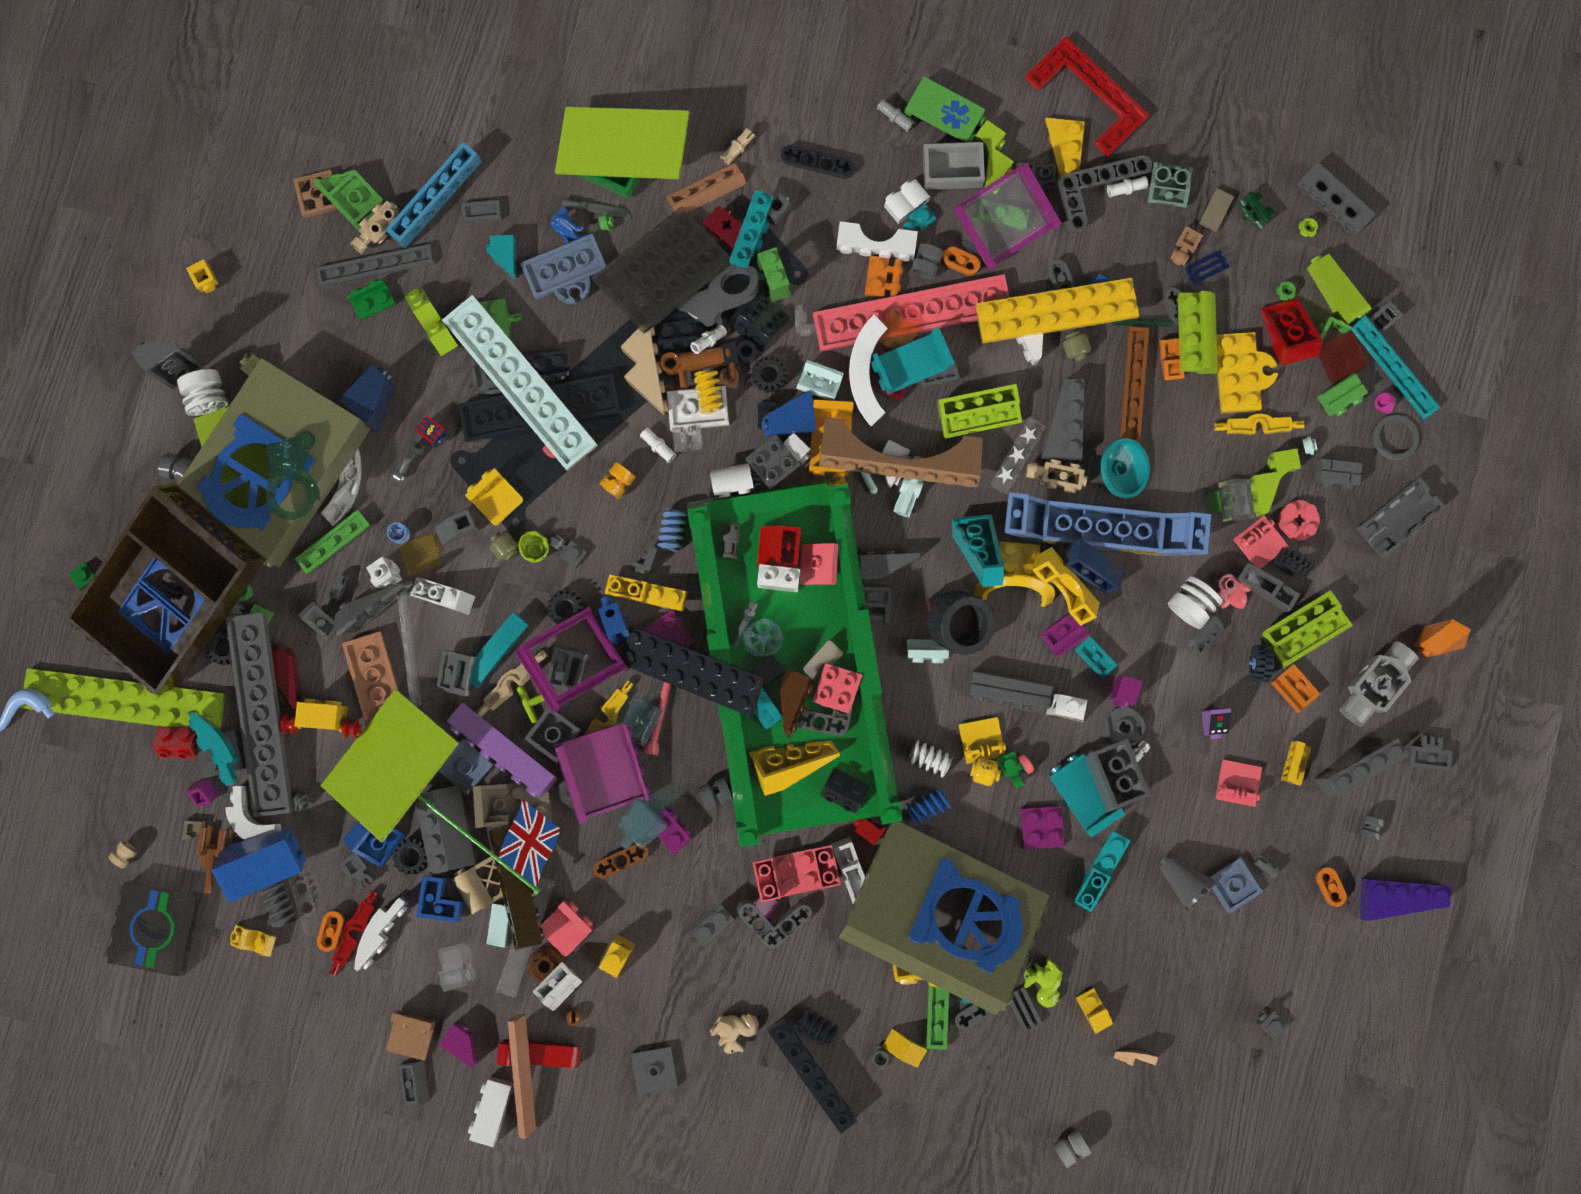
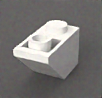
[882,440,911,488]

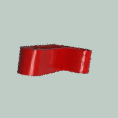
[496,1039,581,1068]

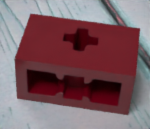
[703,205,743,251]

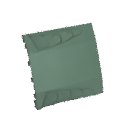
[1147,162,1193,208]

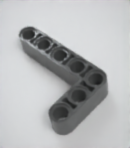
[1056,155,1152,233]

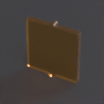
[878,310,920,350]

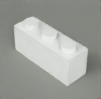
[468,1076,514,1147]

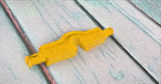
[1214,414,1305,435]
[585,680,634,734]

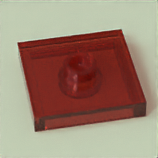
[1319,332,1369,383]

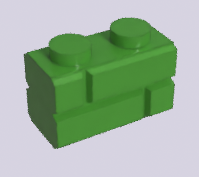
[1317,373,1368,417]

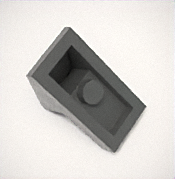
[298,601,336,640]

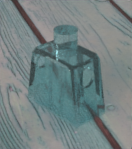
[618,798,668,849]

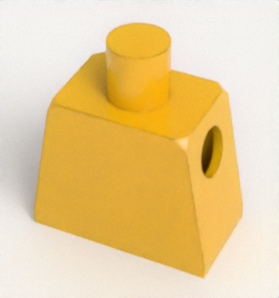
[599,935,635,979]

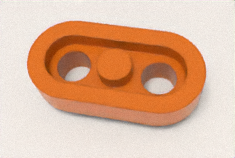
[942,247,980,276]
[1315,867,1347,907]
[317,911,345,952]

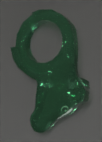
[266,431,320,521]

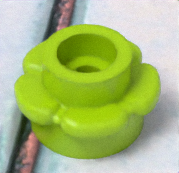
[1299,218,1318,237]

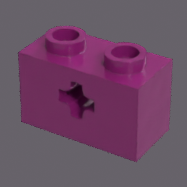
[1109,675,1143,708]

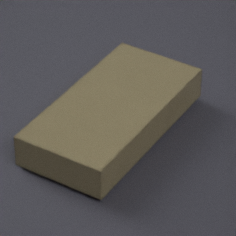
[1199,188,1234,232]

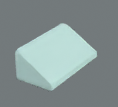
[486,903,510,948]

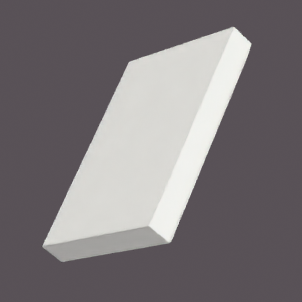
[667,386,729,431]

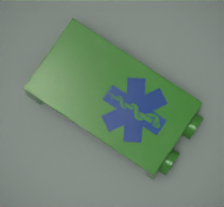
[904,77,986,143]

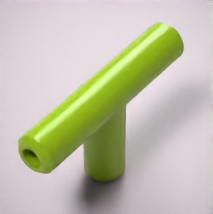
[516,686,545,724]

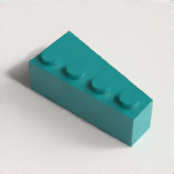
[952,514,1004,587]

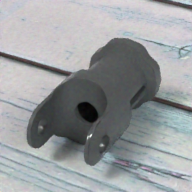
[720,523,740,560]

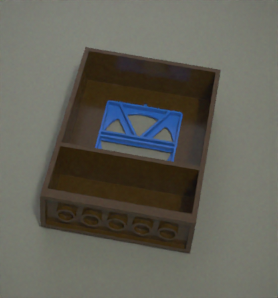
[65,483,266,695]

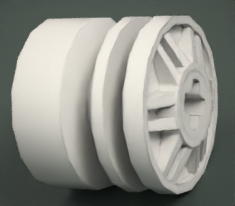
[177,369,228,416]
[1168,576,1223,629]

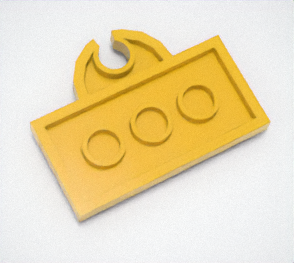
[1217,332,1278,413]

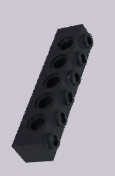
[768,1017,857,1134]

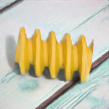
[694,370,724,414]

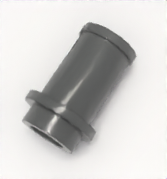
[329,574,349,601]
[1254,854,1282,879]

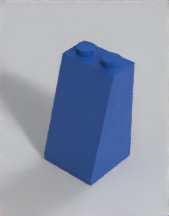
[211,828,306,902]

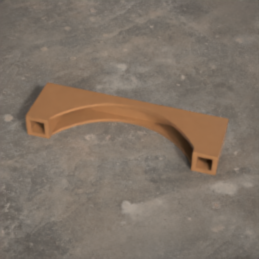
[819,417,983,488]

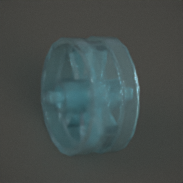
[743,619,783,658]

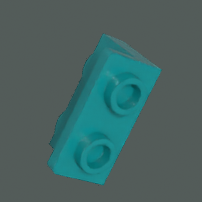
[755,688,783,729]

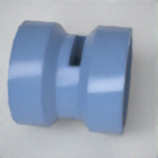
[387,522,411,544]

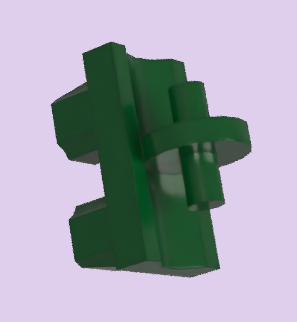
[1238,191,1275,230]

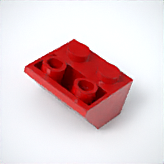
[757,526,801,569]

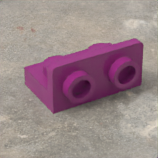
[647,808,692,855]

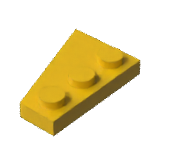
[1045,118,1085,178]

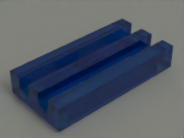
[1185,250,1230,285]

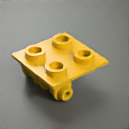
[959,717,1006,764]

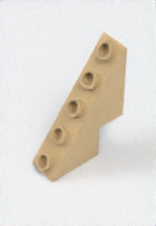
[621,320,668,416]

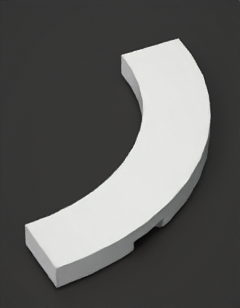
[849,314,888,427]
[321,449,361,528]

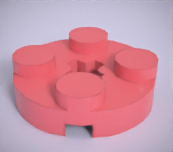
[1278,500,1320,541]

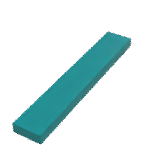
[1350,315,1440,420]

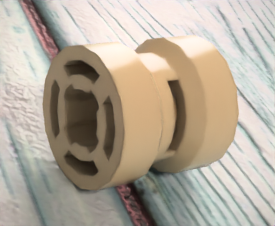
[108,840,138,869]

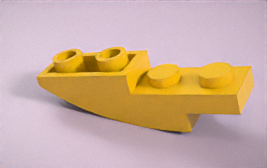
[605,574,688,612]

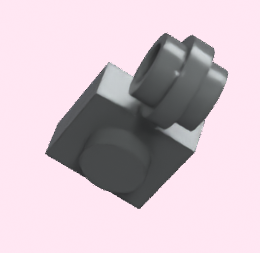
[549,534,587,569]

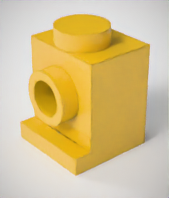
[186,259,219,293]

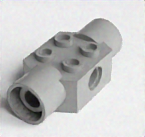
[1339,641,1418,727]

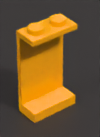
[809,400,853,478]

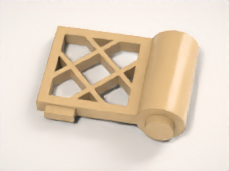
[452,851,503,915]

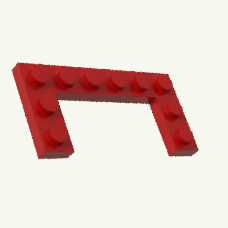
[1024,36,1149,158]

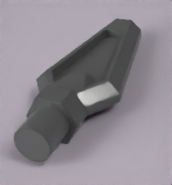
[732,601,758,646]

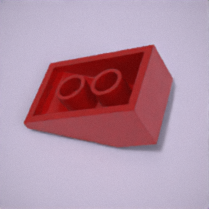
[1261,298,1323,366]

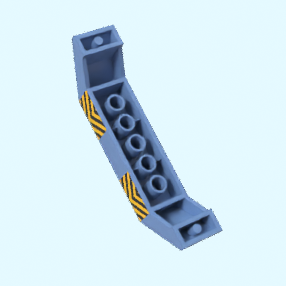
[1005,492,1211,556]

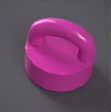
[1374,392,1396,414]

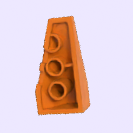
[1413,619,1471,657]

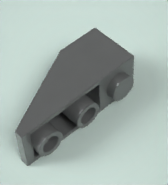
[859,550,920,581]

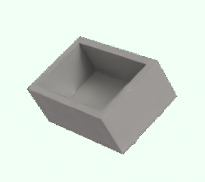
[923,142,985,190]

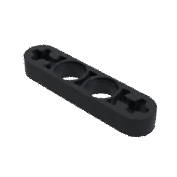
[781,145,855,179]

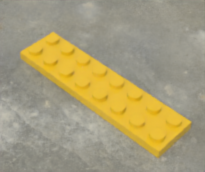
[976,278,1139,344]

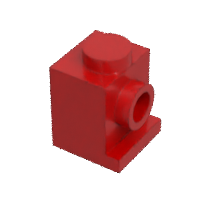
[854,818,886,846]

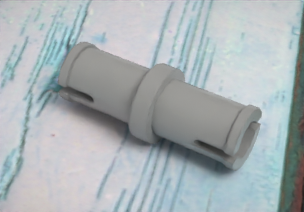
[876,98,914,132]

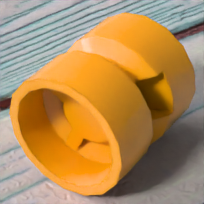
[599,462,636,499]

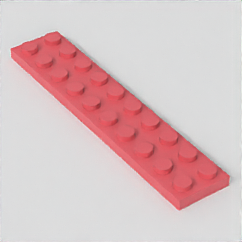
[813,274,1010,352]

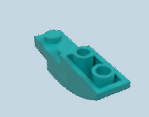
[189,712,239,786]
[1073,829,1131,912]

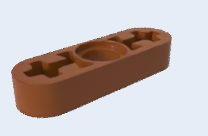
[593,843,649,879]

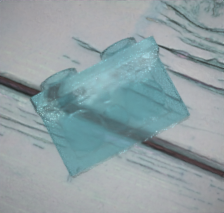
[622,697,663,747]

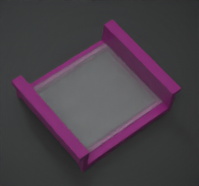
[953,162,1062,270]

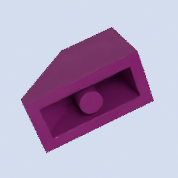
[438,1022,478,1068]

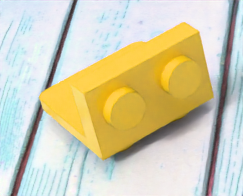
[465,468,523,526]

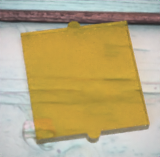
[399,534,442,576]

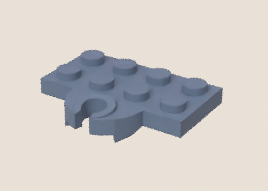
[520,234,608,305]

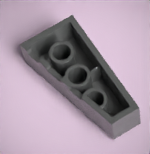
[1039,379,1084,462]

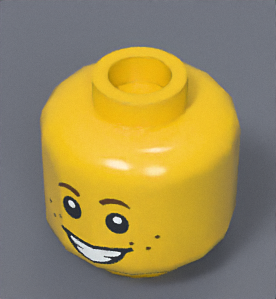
[970,757,1001,786]

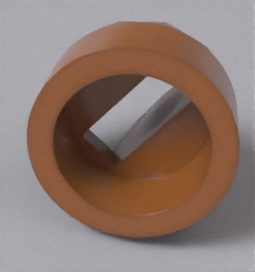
[566,1008,583,1026]

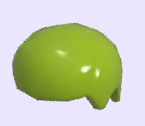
[518,531,549,563]

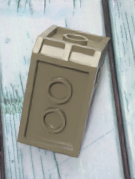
[473,783,552,828]

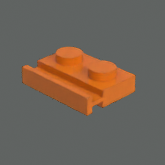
[1270,664,1320,713]

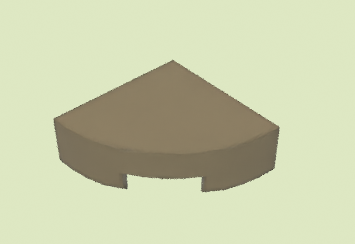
[182,819,207,840]

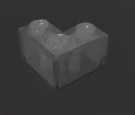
[438,942,476,992]

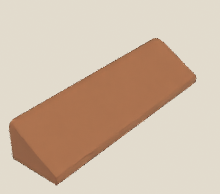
[666,163,746,217]

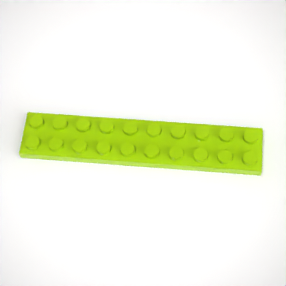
[20,668,226,730]

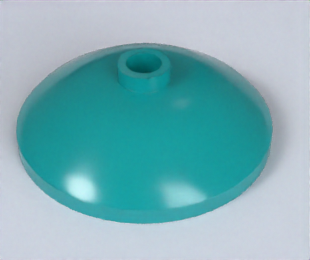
[1101,438,1150,498]

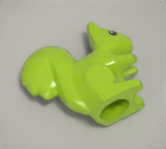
[1024,957,1063,1008]

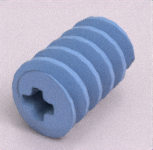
[657,509,688,552]

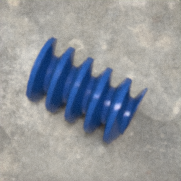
[906,788,952,827]

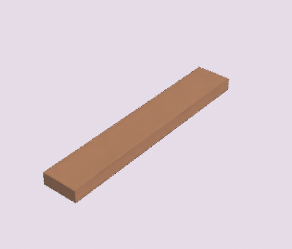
[508,1013,536,1139]

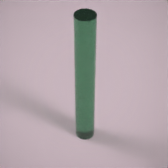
[1111,318,1171,327]

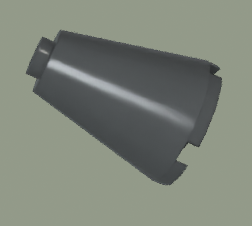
[1160,854,1216,911]

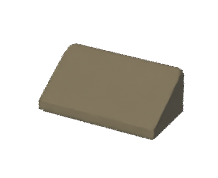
[802,640,844,683]

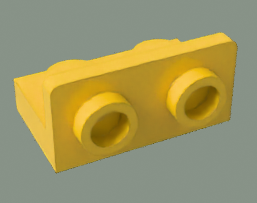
[1281,741,1311,785]

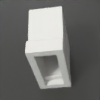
[757,564,800,593]

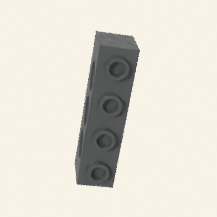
[1297,162,1376,236]

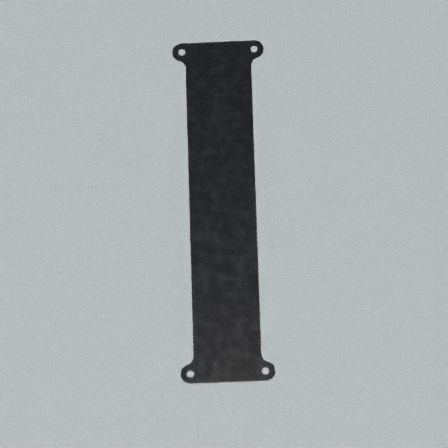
[450,205,808,533]

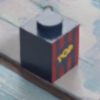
[414,415,449,448]

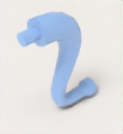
[0,688,55,732]

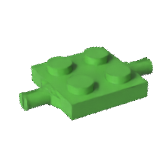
[479,299,522,339]

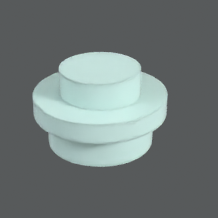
[1302,436,1317,456]

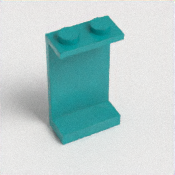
[871,328,955,395]
[1048,753,1126,837]

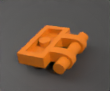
[864,256,904,298]

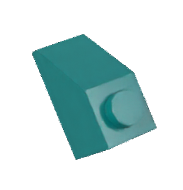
[486,235,517,279]

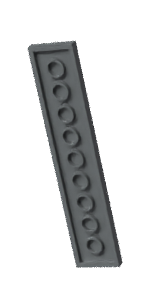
[226,612,294,817]

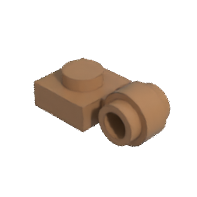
[1170,226,1203,266]

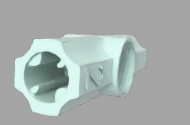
[893,456,924,518]

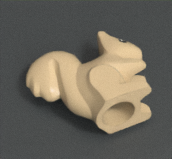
[710,1014,759,1054]

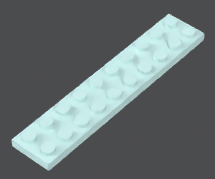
[442,295,598,471]

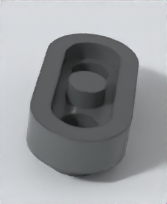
[1047,260,1075,290]

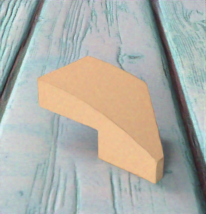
[1113,1050,1158,1066]

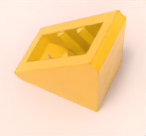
[882,1029,927,1068]

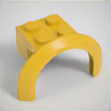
[974,542,1055,607]

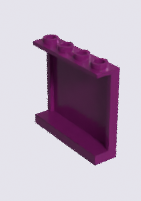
[554,722,651,824]

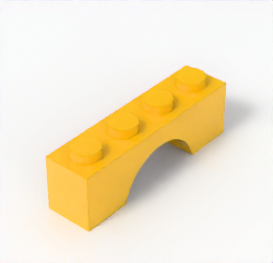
[1032,547,1100,626]

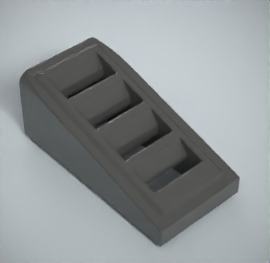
[1369,300,1404,334]

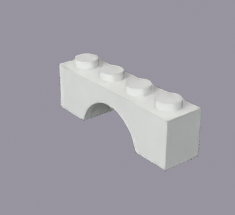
[836,221,918,261]

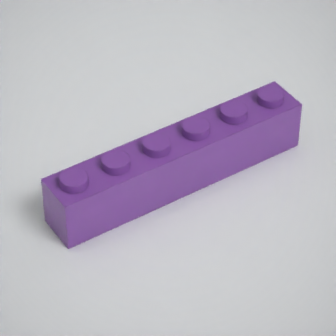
[447,702,557,798]

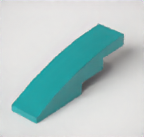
[461,612,530,688]

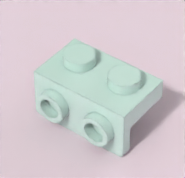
[796,360,844,401]
[907,639,949,663]

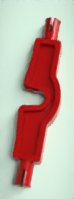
[328,890,379,976]

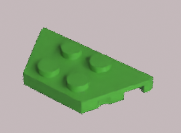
[313,170,383,231]

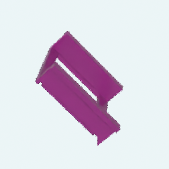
[515,607,628,713]

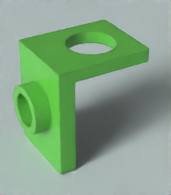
[1317,316,1351,340]

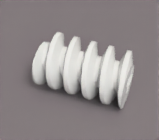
[909,739,954,778]

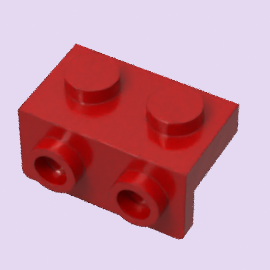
[152,726,198,759]

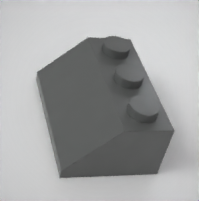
[1085,739,1151,812]

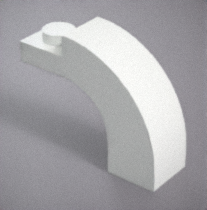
[225,786,281,840]

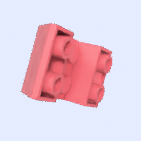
[753,845,841,903]

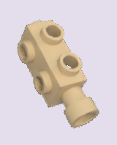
[350,201,400,254]
[1026,460,1087,494]

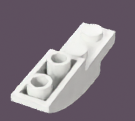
[354,896,409,971]

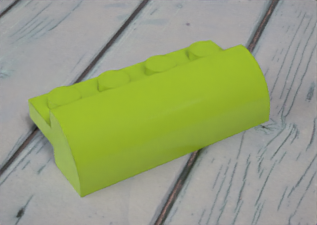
[1178,291,1218,374]
[938,384,1022,438]
[1262,590,1353,668]

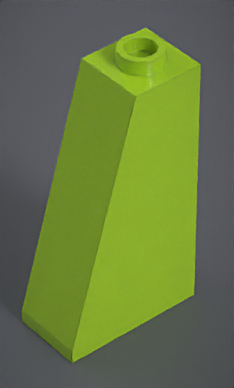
[1307,254,1372,328]

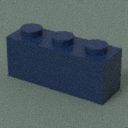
[1064,539,1123,594]

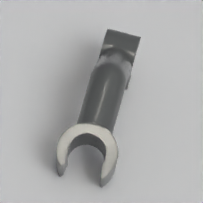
[392,441,425,483]

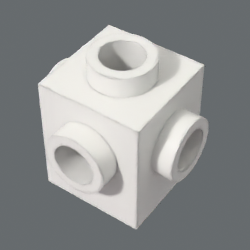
[366,557,402,589]

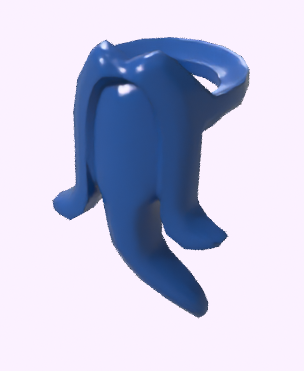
[550,208,590,245]

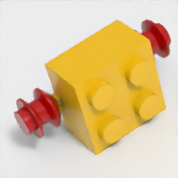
[279,699,362,739]

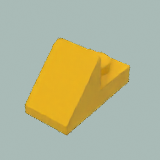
[1075,987,1113,1034]

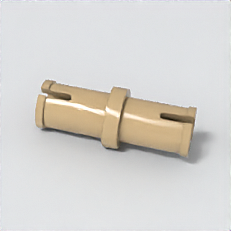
[720,128,755,165]

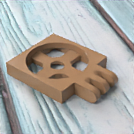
[293,170,337,218]

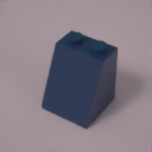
[339,365,395,433]

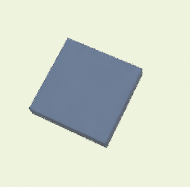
[438,739,494,795]
[1209,857,1263,914]

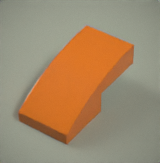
[1159,338,1185,380]

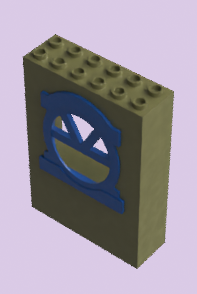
[177,358,371,568]
[838,822,1050,1015]

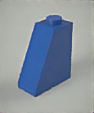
[762,391,816,437]

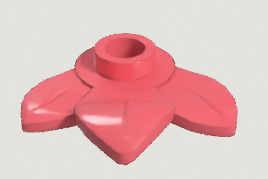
[1218,574,1251,609]

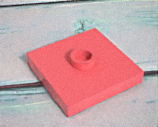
[799,543,838,585]

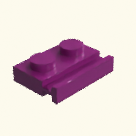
[1040,614,1090,658]

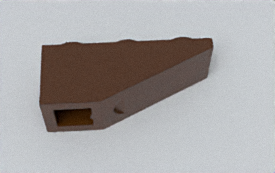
[780,669,813,738]

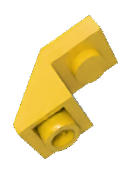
[230,924,276,957]

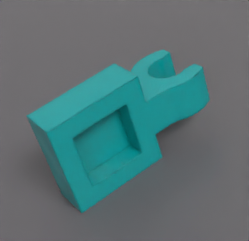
[902,204,937,232]

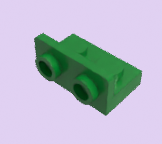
[347,279,396,321]

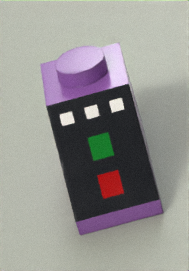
[1201,708,1231,739]

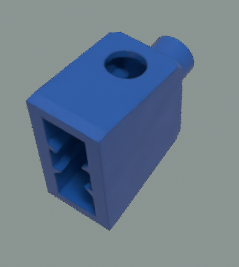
[598,596,629,646]

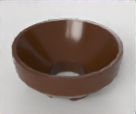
[527,946,565,983]

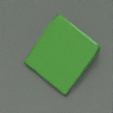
[1205,490,1233,513]

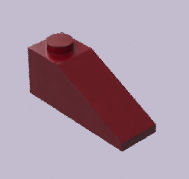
[272,646,302,710]

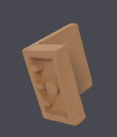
[386,1010,437,1061]

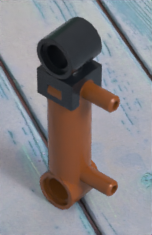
[661,340,756,388]

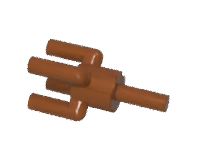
[196,826,234,894]

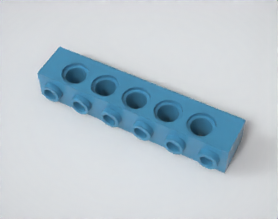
[385,142,482,248]

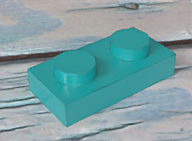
[1074,636,1117,679]

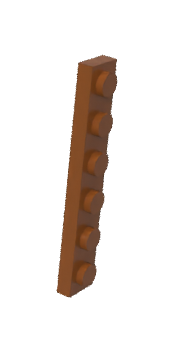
[1119,326,1149,444]

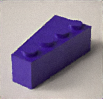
[1360,879,1451,921]

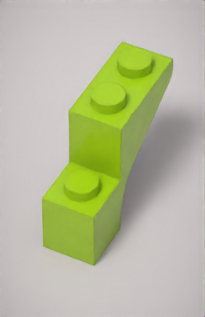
[974,120,1014,198]
[405,287,458,356]
[1248,449,1301,517]

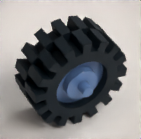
[1249,645,1274,682]

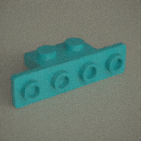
[729,190,773,269]

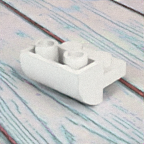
[710,463,754,498]

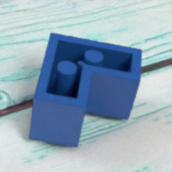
[416,875,464,923]

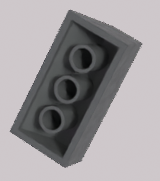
[131,341,204,389]
[415,785,477,875]

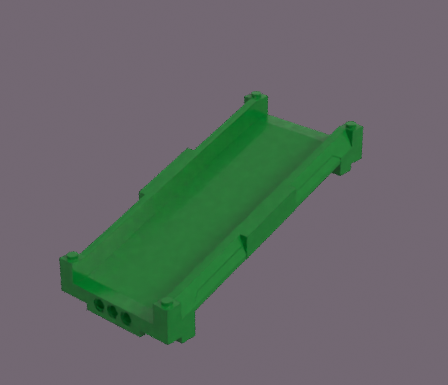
[687,477,902,847]

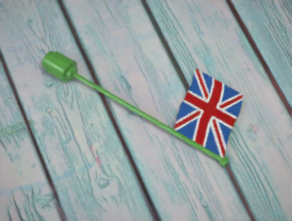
[417,795,560,895]

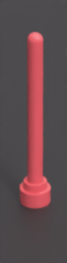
[642,682,671,756]

